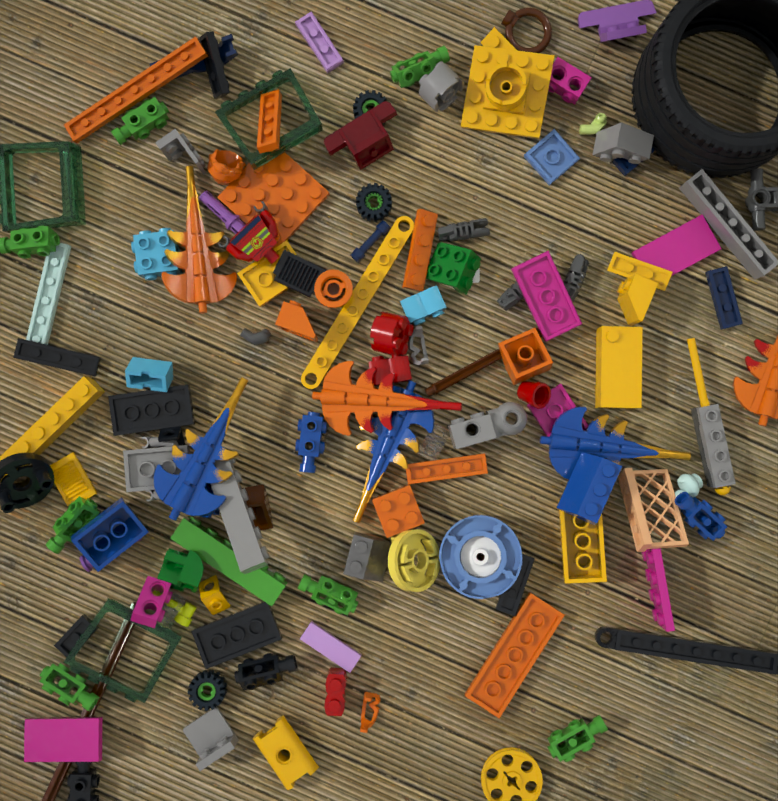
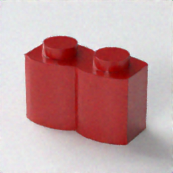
[368,355,412,386]
[324,667,347,716]

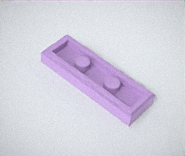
[295,11,344,73]
[300,621,362,673]

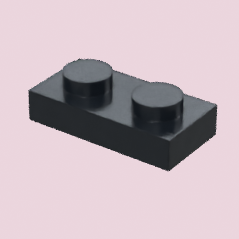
[54,614,99,659]

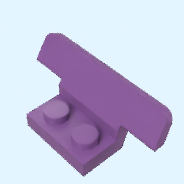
[578,0,656,42]

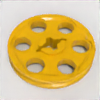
[481,747,543,801]

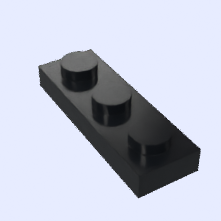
[198,31,230,99]
[496,553,535,616]

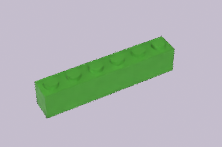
[170,516,288,606]

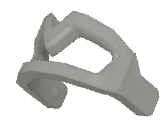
[408,326,429,365]

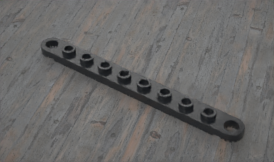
[595,626,778,675]

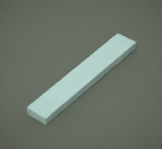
[26,243,72,345]

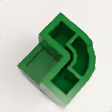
[157,548,204,593]

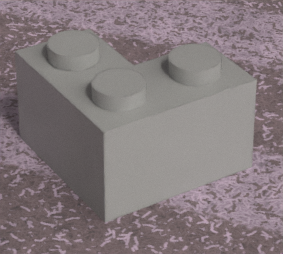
[593,122,654,164]

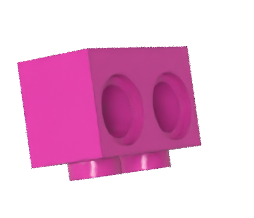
[548,57,592,105]
[130,576,173,629]

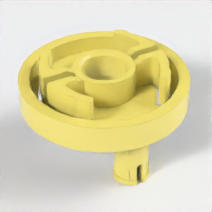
[388,529,440,592]

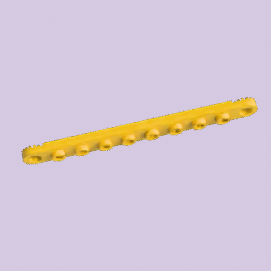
[301,216,414,389]

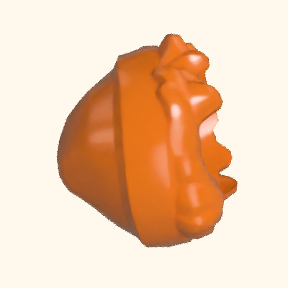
[207,149,246,185]

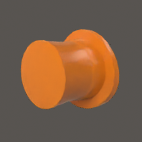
[314,269,353,308]

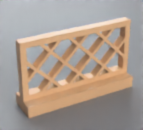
[618,468,689,552]

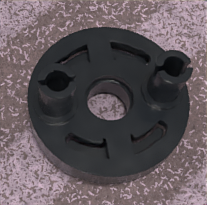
[0,453,54,513]

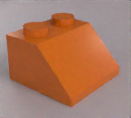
[275,300,318,343]
[498,328,553,385]

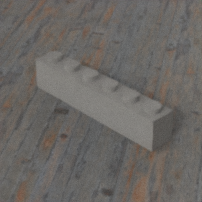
[679,169,778,280]
[211,447,270,574]

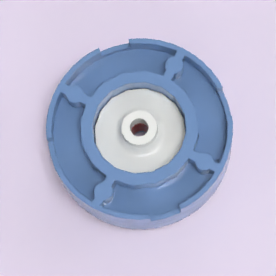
[439,515,522,599]

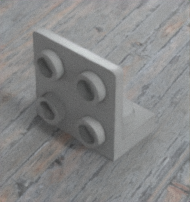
[155,129,206,175]
[183,706,239,771]

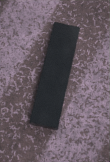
[13,338,101,377]

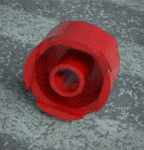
[370,312,414,356]

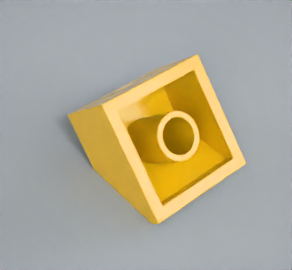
[617,274,658,326]

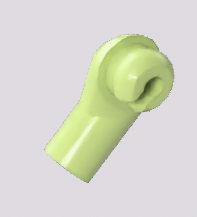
[579,113,607,135]

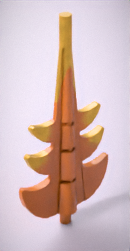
[161,166,237,314]

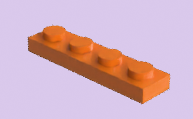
[257,89,282,154]
[402,209,438,292]
[406,453,488,484]

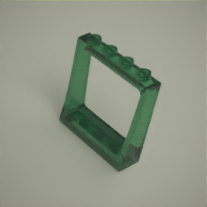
[215,68,323,170]
[0,141,86,233]
[63,597,182,703]

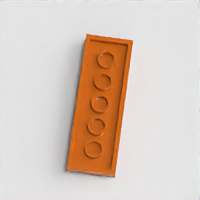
[464,591,565,719]

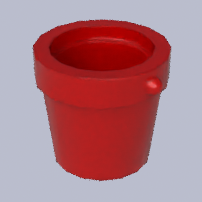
[517,381,551,409]

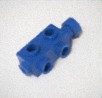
[295,412,327,473]
[675,492,727,541]

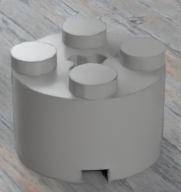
[419,61,464,112]

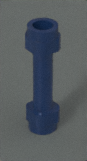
[350,220,391,263]

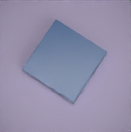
[524,129,580,186]

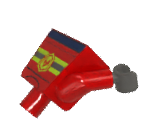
[218,201,280,264]

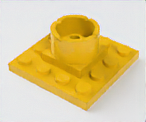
[460,45,555,139]

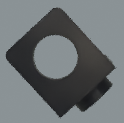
[158,426,186,446]

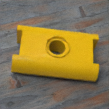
[252,715,319,790]

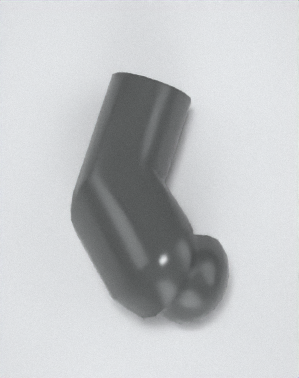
[240,328,271,345]

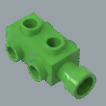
[390,45,450,88]
[111,97,169,145]
[0,225,60,259]
[46,496,100,554]
[297,574,358,616]
[39,663,100,712]
[547,715,608,762]

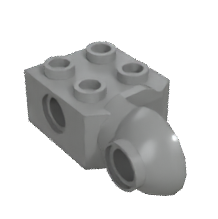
[447,402,527,449]

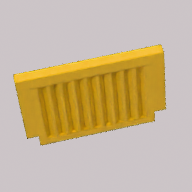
[50,452,97,506]

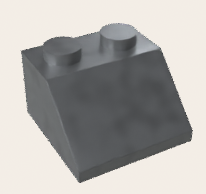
[343,532,392,582]

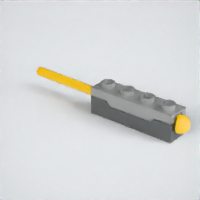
[687,338,736,495]

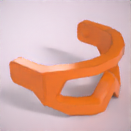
[360,692,381,733]

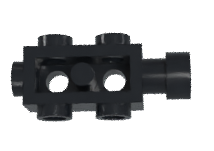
[234,653,298,691]
[67,762,100,801]

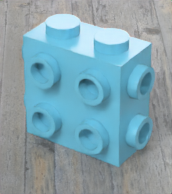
[131,228,183,281]

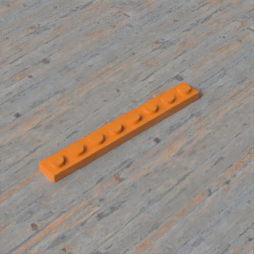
[64,36,208,143]

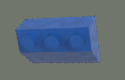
[557,452,622,526]
[71,497,149,572]

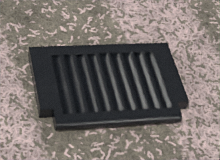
[273,250,327,298]

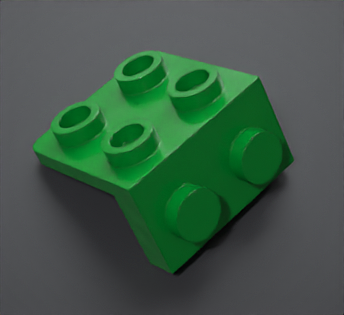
[426,242,481,295]

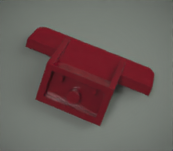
[324,101,397,170]

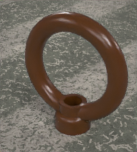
[501,8,552,53]

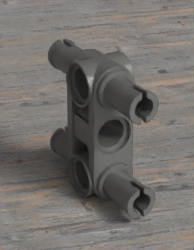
[745,168,778,231]

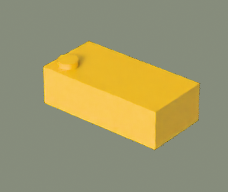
[595,326,643,409]
[558,499,607,584]

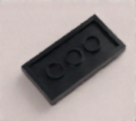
[108,384,195,436]
[191,602,282,669]

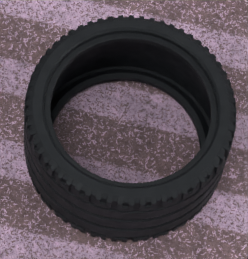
[631,0,778,178]

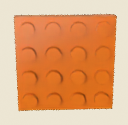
[217,147,330,249]

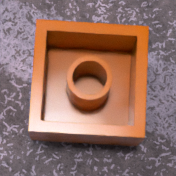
[372,484,425,538]

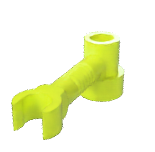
[152,591,197,627]

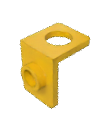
[199,575,231,615]

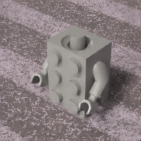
[123,436,190,502]

